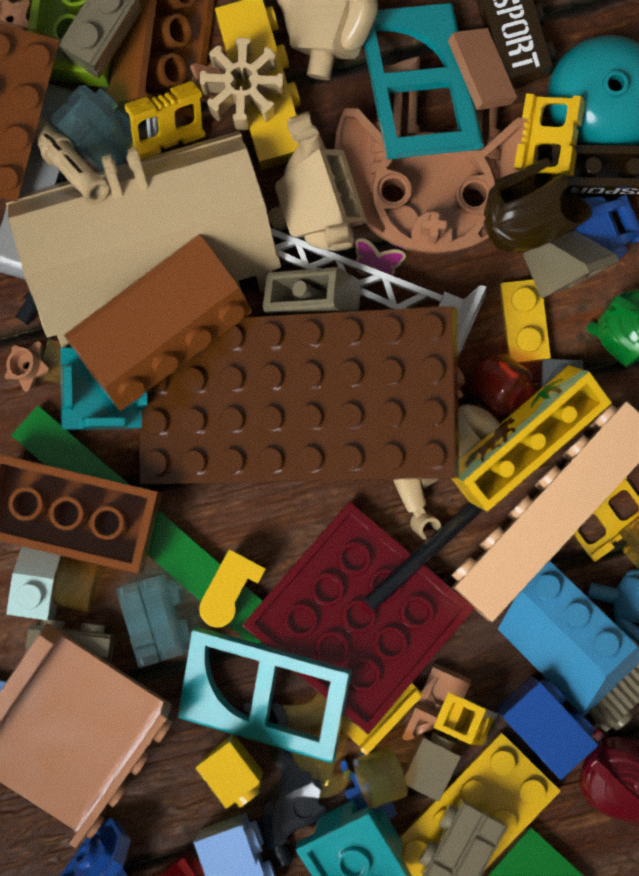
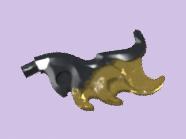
[243,693,351,868]

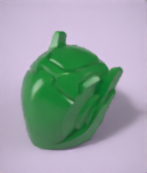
[586,288,639,368]

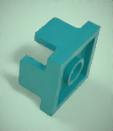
[60,348,147,430]
[295,801,411,876]

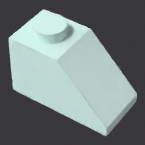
[6,546,65,620]

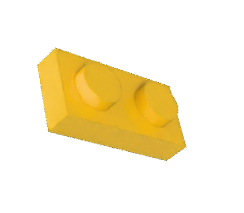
[499,279,551,365]

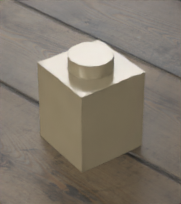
[400,732,461,802]

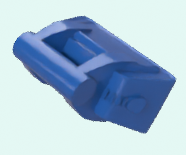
[568,195,639,278]

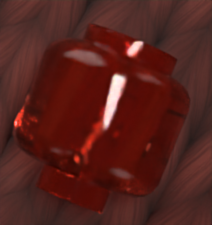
[473,354,535,414]

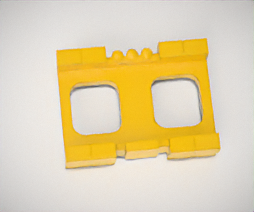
[125,81,205,160]
[514,94,586,176]
[573,477,639,562]

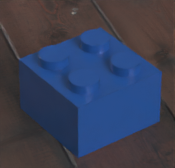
[495,676,598,780]

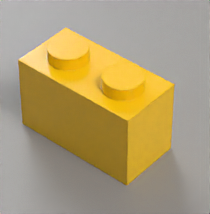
[195,734,264,809]

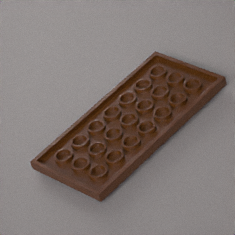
[140,306,459,485]

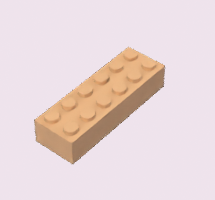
[452,401,639,622]

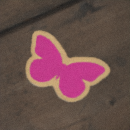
[355,238,406,281]

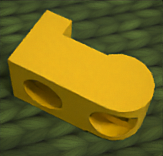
[199,549,266,628]
[434,692,498,746]

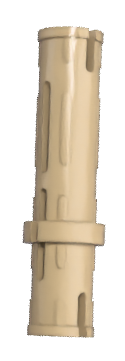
[33,118,109,204]

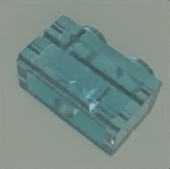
[51,85,133,171]
[116,574,191,668]

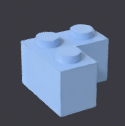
[194,813,276,876]

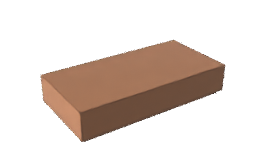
[448,28,517,110]

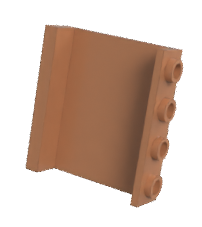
[0,623,172,848]

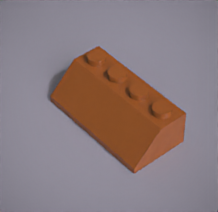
[107,0,215,120]
[64,234,252,411]

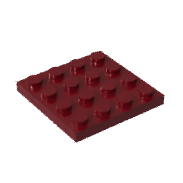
[242,501,474,735]

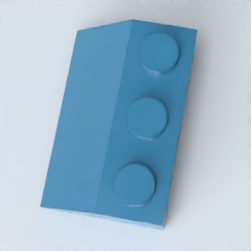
[498,561,639,717]

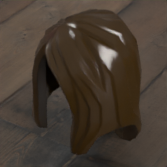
[483,158,593,253]

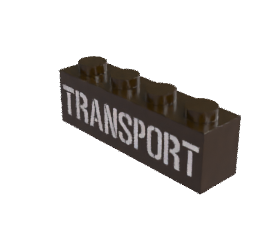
[476,0,556,87]
[546,145,639,197]

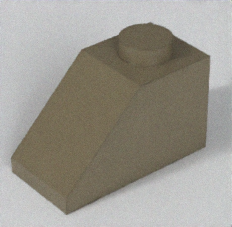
[523,231,619,299]

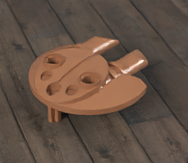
[335,57,538,254]

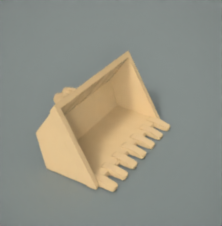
[5,131,281,348]

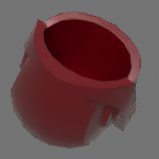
[579,729,639,825]

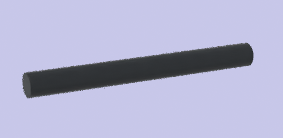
[363,502,483,611]

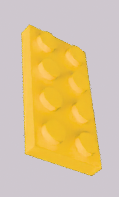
[399,731,561,876]

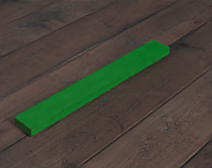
[11,405,263,644]

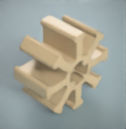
[200,38,284,130]

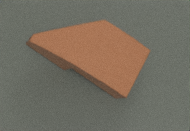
[402,663,471,741]

